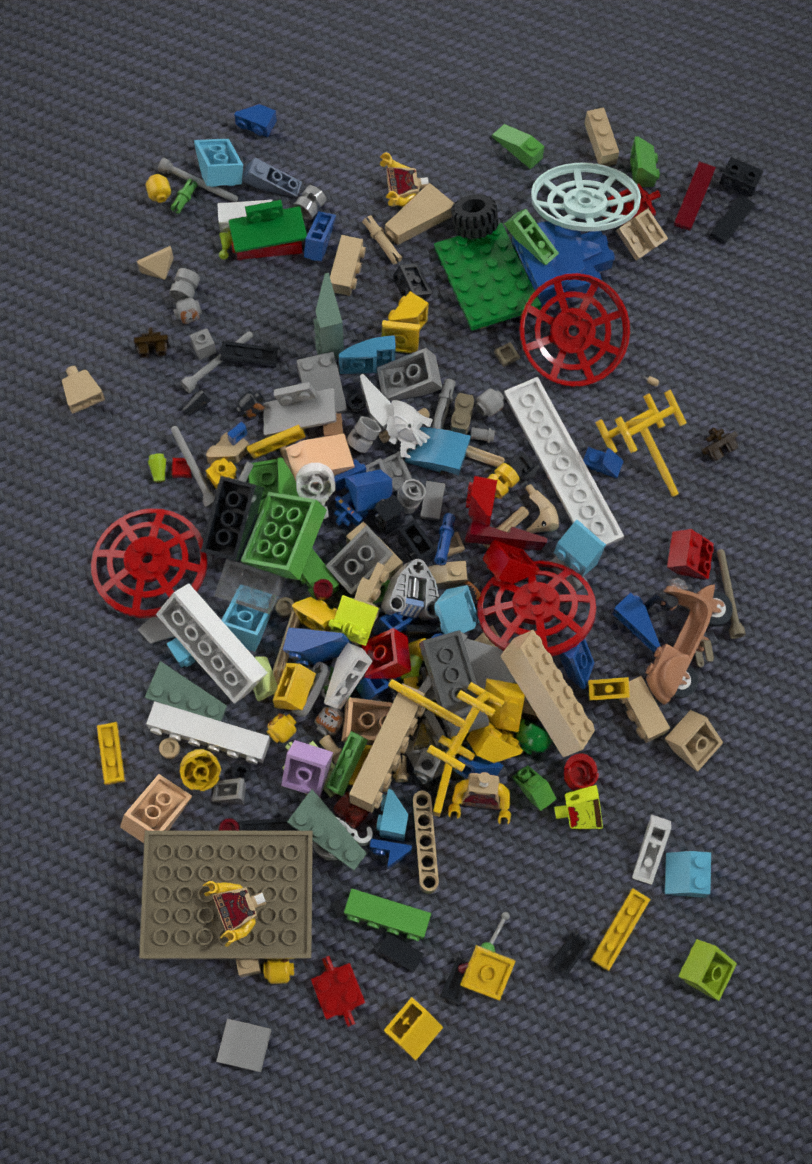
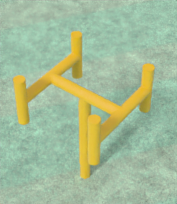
[595,390,687,497]
[388,679,505,772]

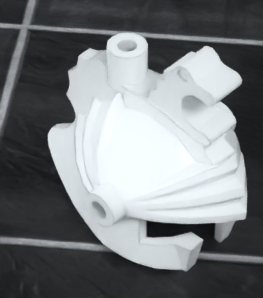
[386,400,433,459]

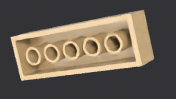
[501,630,595,757]
[349,683,426,813]

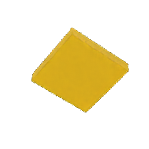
[381,320,420,354]
[460,945,516,1001]

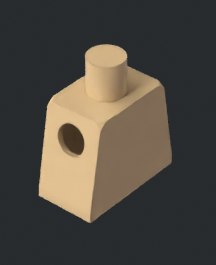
[62,366,105,414]

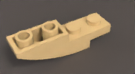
[354,563,390,622]

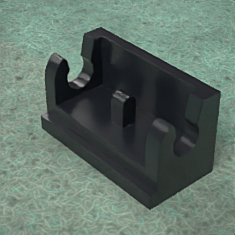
[548,931,591,978]

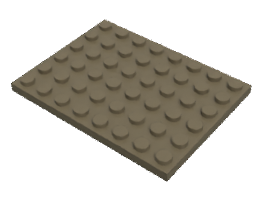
[139,831,313,959]

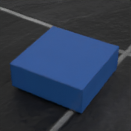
[227,422,247,445]

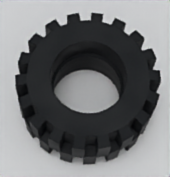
[451,194,499,239]

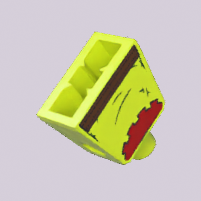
[554,785,603,829]

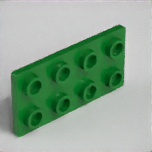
[228,200,307,253]

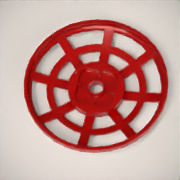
[519,273,630,387]
[91,508,208,618]
[477,561,596,656]

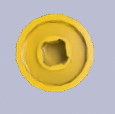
[487,463,520,499]

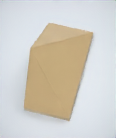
[137,246,174,280]

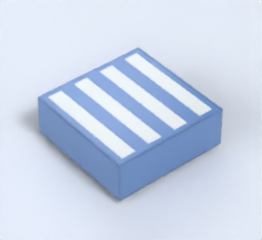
[398,598,424,618]

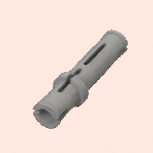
[431,379,456,429]

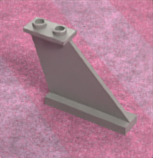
[418,632,517,701]

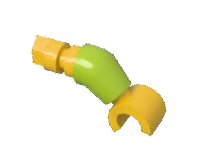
[401,638,426,690]

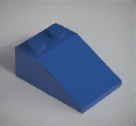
[283,627,356,667]

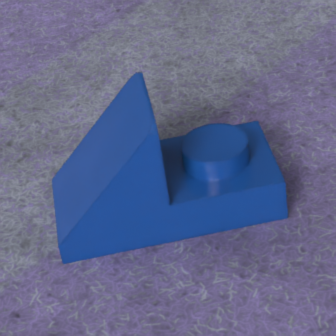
[583,447,623,478]
[370,839,412,870]

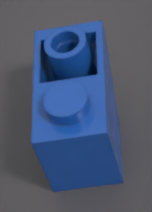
[234,104,277,137]
[453,744,504,779]

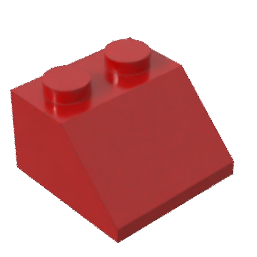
[482,540,540,584]
[362,628,412,679]

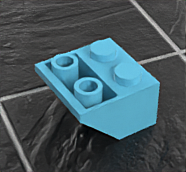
[434,585,479,634]
[376,789,408,842]

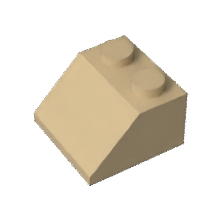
[665,710,723,771]

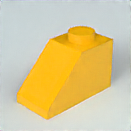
[588,677,630,700]

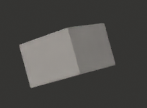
[212,778,246,805]

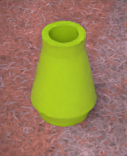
[147,454,167,483]

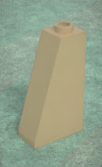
[385,183,455,245]

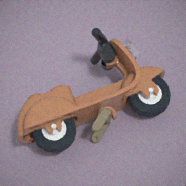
[644,578,733,705]

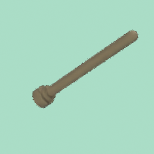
[717,549,746,639]

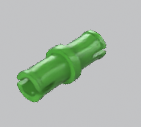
[170,179,198,214]

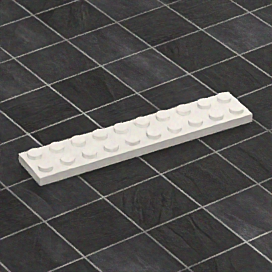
[504,377,624,547]

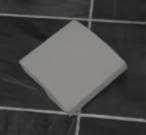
[365,452,413,495]
[216,1019,272,1072]

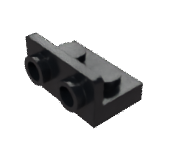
[393,263,432,298]

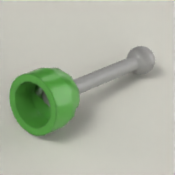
[480,912,510,952]

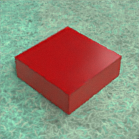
[172,458,192,478]

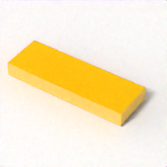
[246,425,306,459]
[97,722,125,785]

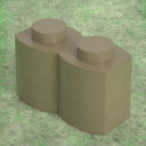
[451,393,474,435]

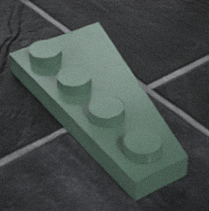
[145,661,227,722]
[287,789,366,871]

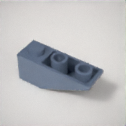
[242,157,302,198]

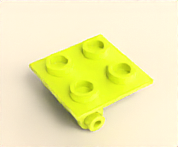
[328,595,379,646]

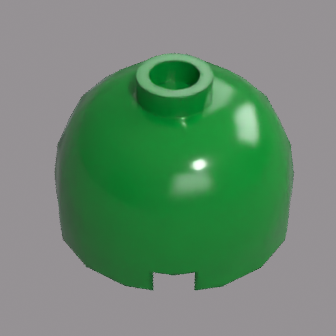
[515,717,553,754]

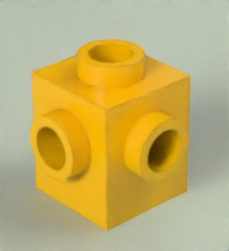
[205,458,237,489]

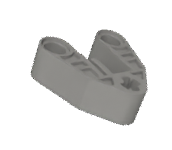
[381,559,439,621]

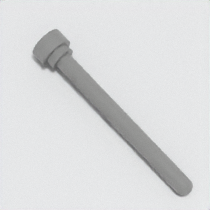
[158,158,238,202]
[180,332,253,393]
[171,426,215,509]

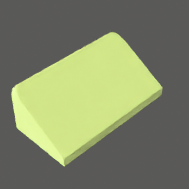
[253,657,278,701]

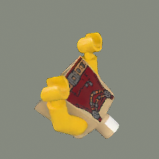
[380,152,429,207]
[448,772,511,824]
[202,881,266,947]

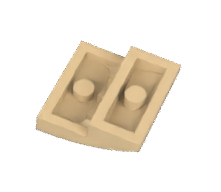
[616,209,668,260]

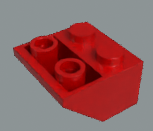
[667,529,714,580]

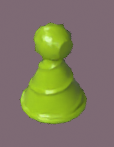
[219,231,233,260]

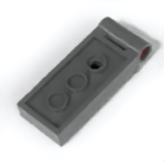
[419,630,489,738]

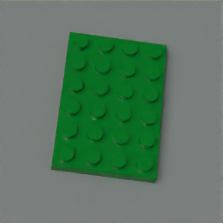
[434,223,541,331]

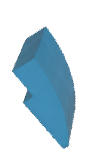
[339,336,395,374]
[404,427,471,475]

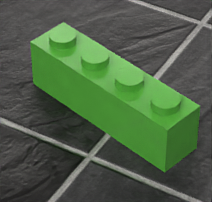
[344,888,431,942]

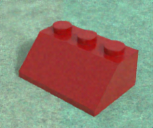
[466,476,498,526]

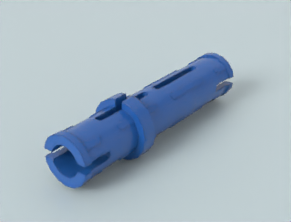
[434,513,456,565]

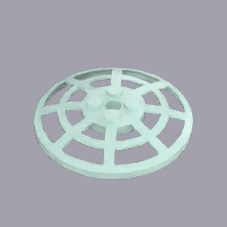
[531,163,641,231]

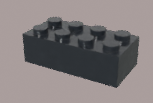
[201,476,264,562]

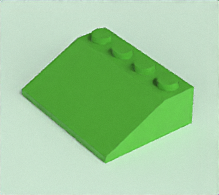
[241,492,327,580]

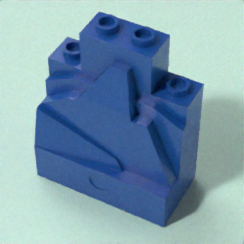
[512,220,615,308]

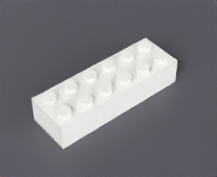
[156,583,268,704]

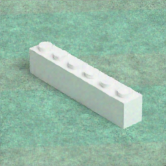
[146,701,270,764]

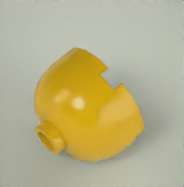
[180,749,221,791]

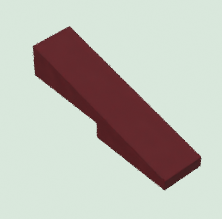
[674,161,716,231]
[465,521,548,550]

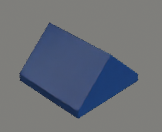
[345,469,393,513]
[559,637,595,689]

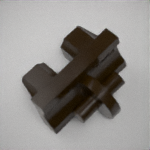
[134,327,170,358]
[701,427,738,462]

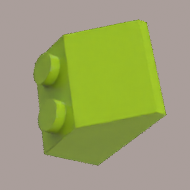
[678,939,737,1001]

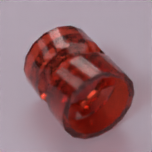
[332,791,370,829]

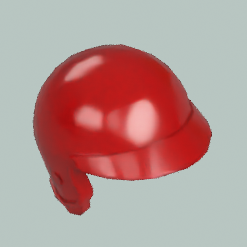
[564,753,599,791]

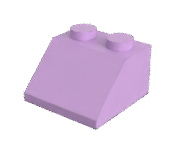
[281,740,333,798]

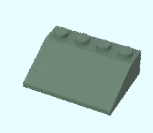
[313,273,344,359]

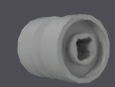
[293,185,326,220]
[169,268,200,301]
[346,416,381,453]
[395,479,426,514]

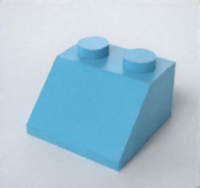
[554,520,606,577]
[665,851,711,898]

